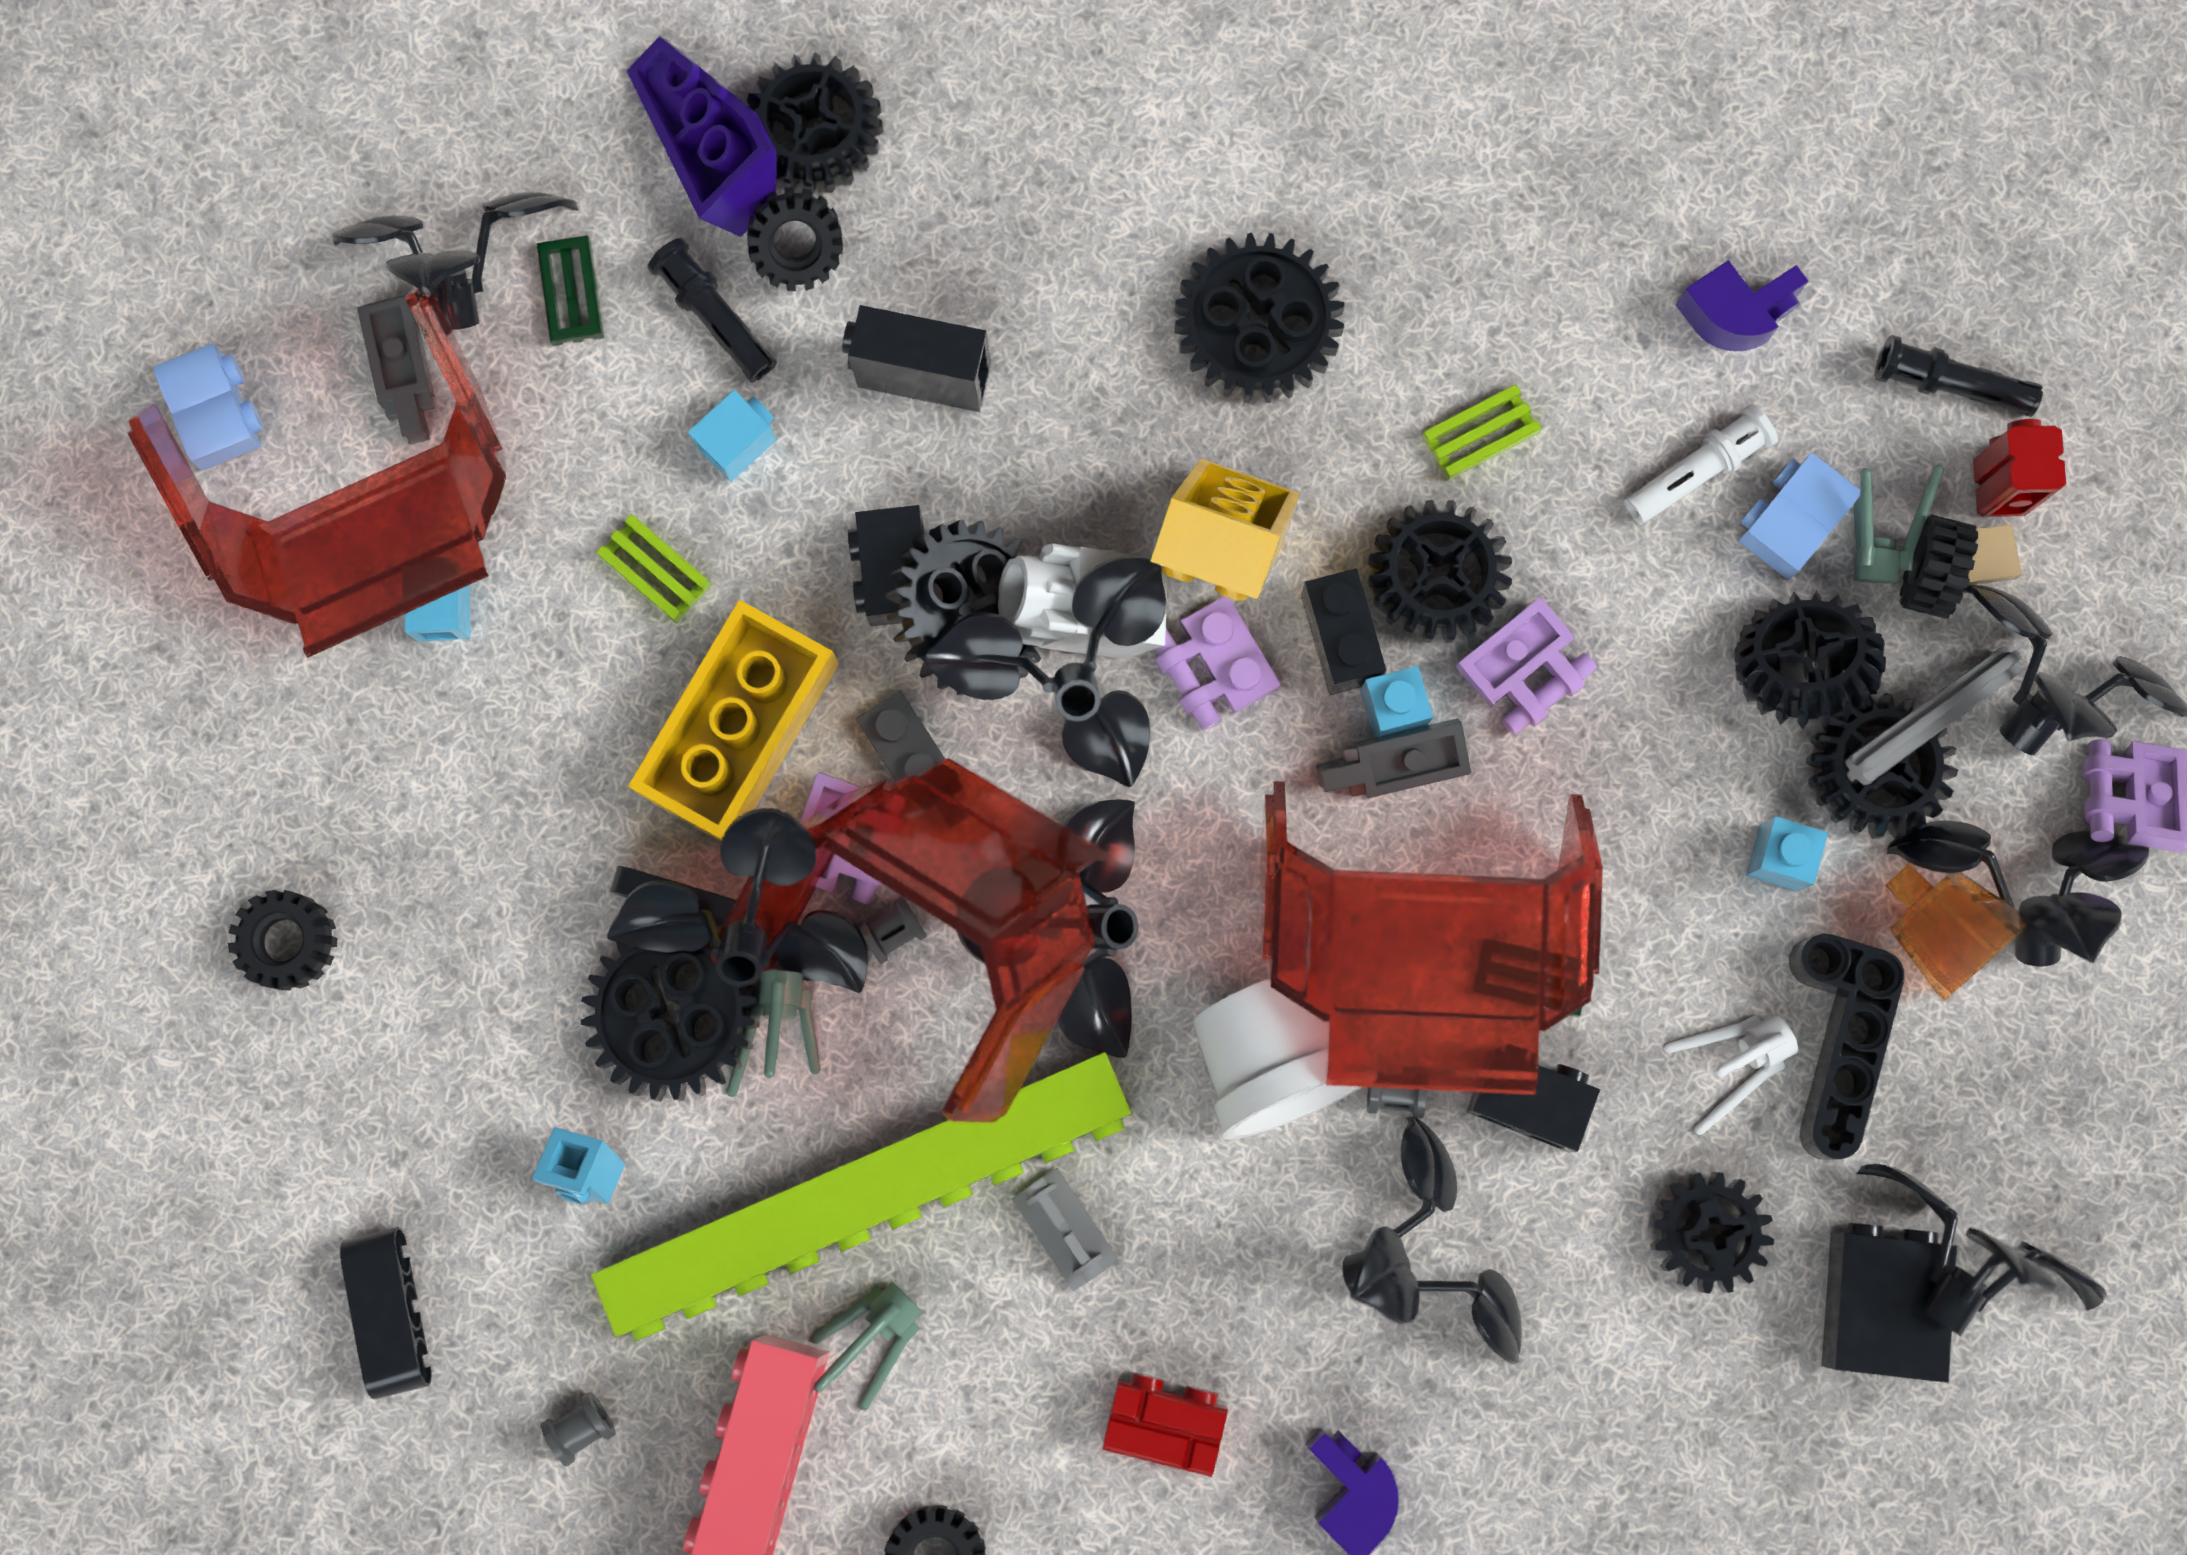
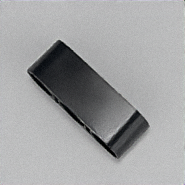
[340,1227,432,1400]

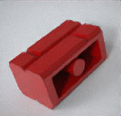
[1973,419,2067,517]
[1102,1372,1228,1477]

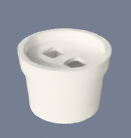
[1193,969,1378,1140]

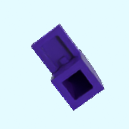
[1676,260,1809,351]
[1305,1428,1399,1555]

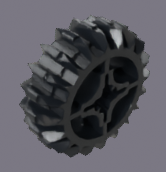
[747,52,884,194]
[1367,499,1512,643]
[1734,590,1886,730]
[1806,693,1959,839]

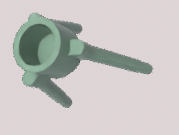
[1854,464,1944,584]
[727,970,820,1097]
[811,1281,923,1410]

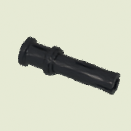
[647,238,777,383]
[1875,335,2043,417]

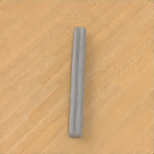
[1846,647,2022,785]

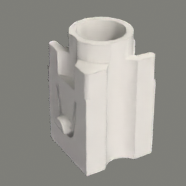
[998,543,1167,659]

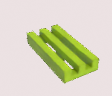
[1422,384,1542,481]
[596,513,712,624]

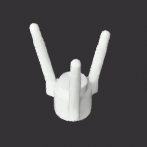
[1664,1015,1798,1135]

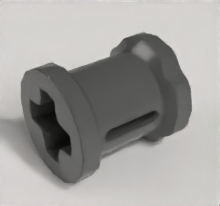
[856,895,927,965]
[1367,1065,1428,1118]
[540,1392,616,1466]

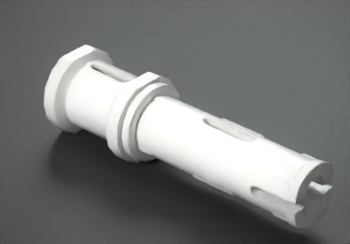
[1623,404,1778,525]

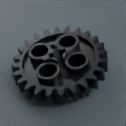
[1174,233,1345,403]
[886,520,1041,695]
[580,940,760,1101]

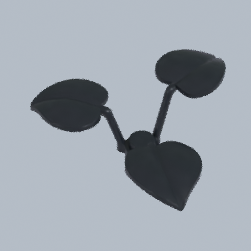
[333,192,578,330]
[925,556,1166,787]
[1962,585,2187,755]
[955,799,1138,1058]
[607,808,868,993]
[1887,820,2149,967]
[1342,1116,1522,1364]
[1856,1164,2107,1337]

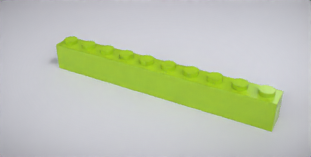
[591,1052,1132,1342]

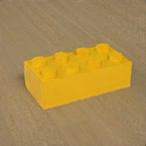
[1150,458,1301,601]
[628,599,840,842]

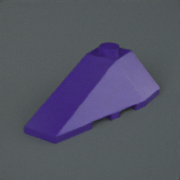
[626,36,776,237]

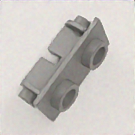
[1012,1168,1119,1292]

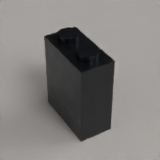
[842,305,991,412]
[1821,1223,1957,1383]

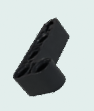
[1789,933,1905,1160]

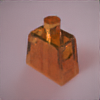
[1885,863,2026,1001]

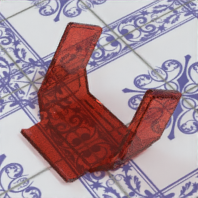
[128,287,506,658]
[710,758,1109,1123]
[1259,781,1603,1095]

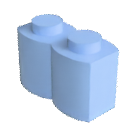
[153,343,264,471]
[1738,452,1860,581]

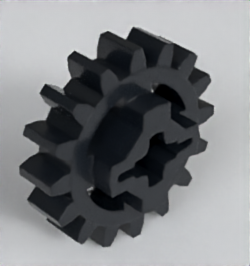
[1648,1172,1775,1294]

